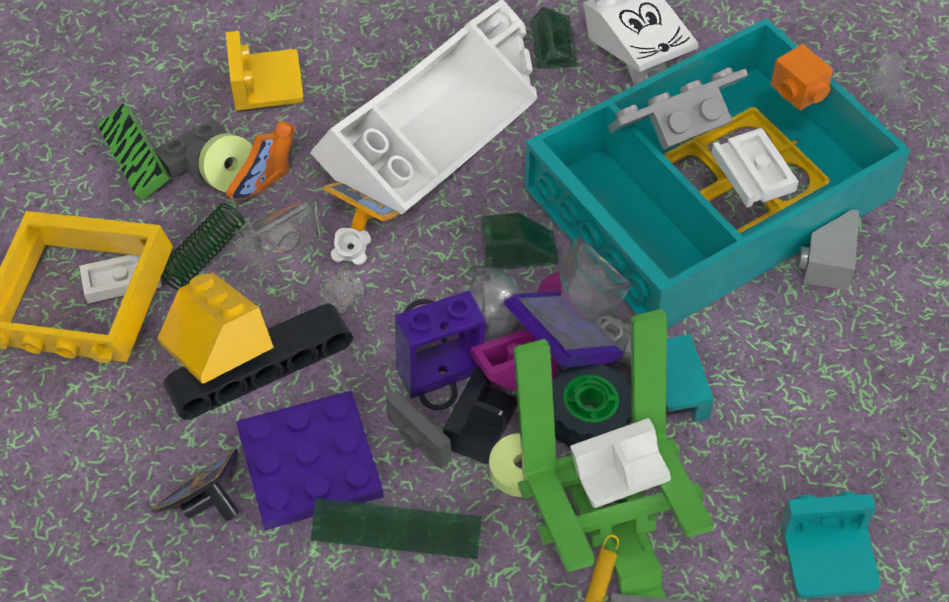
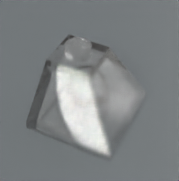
[234,196,323,282]

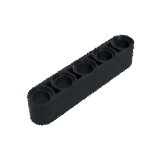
[163,304,353,420]

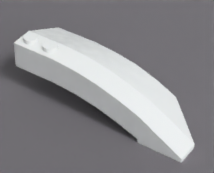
[310,0,538,214]

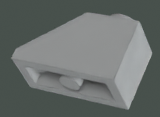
[798,210,859,290]

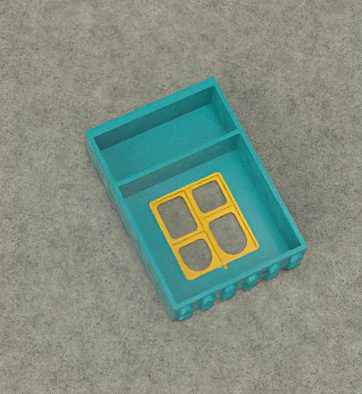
[524,18,911,329]

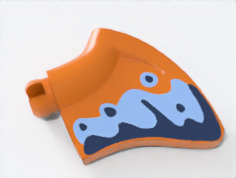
[226,121,295,200]

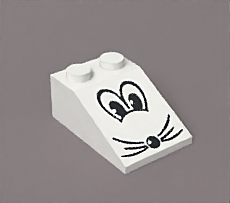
[583,0,698,72]

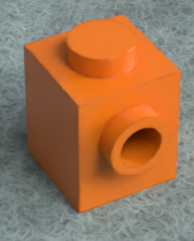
[770,44,834,111]

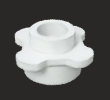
[331,228,371,266]

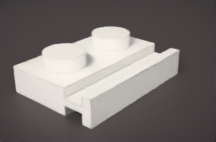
[711,128,799,208]

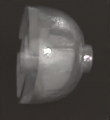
[461,265,521,343]

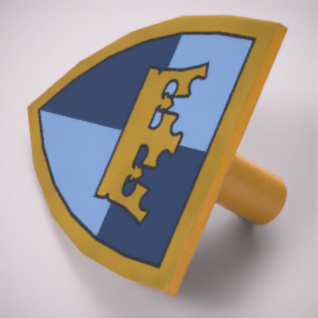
[323,182,400,232]

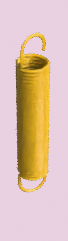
[584,535,619,602]

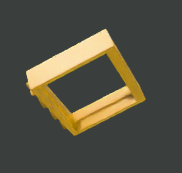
[0,211,173,363]

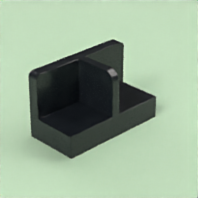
[443,366,518,464]

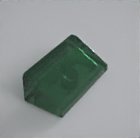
[530,6,578,69]

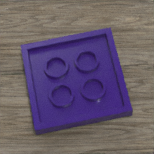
[236,390,384,530]

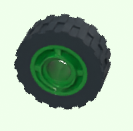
[552,364,632,449]

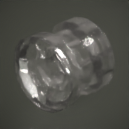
[318,267,366,315]

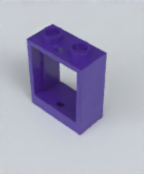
[395,290,486,398]

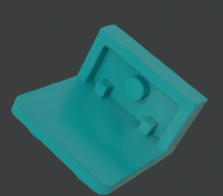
[781,492,881,599]

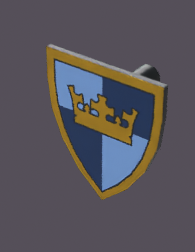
[151,449,239,521]

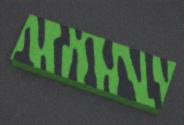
[97,103,170,200]

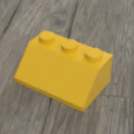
[157,272,273,384]

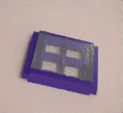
[503,291,624,368]

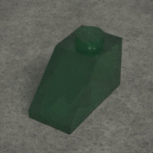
[481,213,559,271]

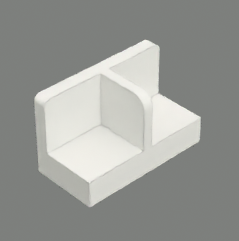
[570,418,671,508]

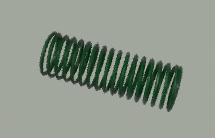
[161,203,245,290]

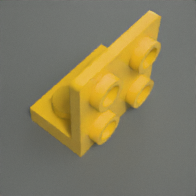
[226,31,304,111]

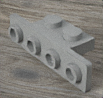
[608,67,748,150]

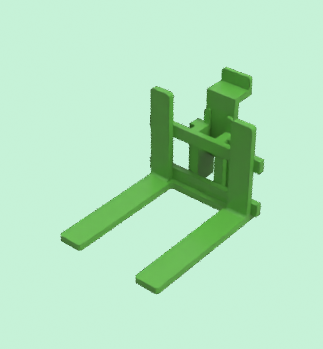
[513,309,713,598]

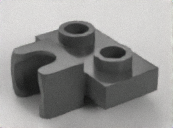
[154,119,230,187]

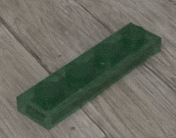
[311,498,482,559]

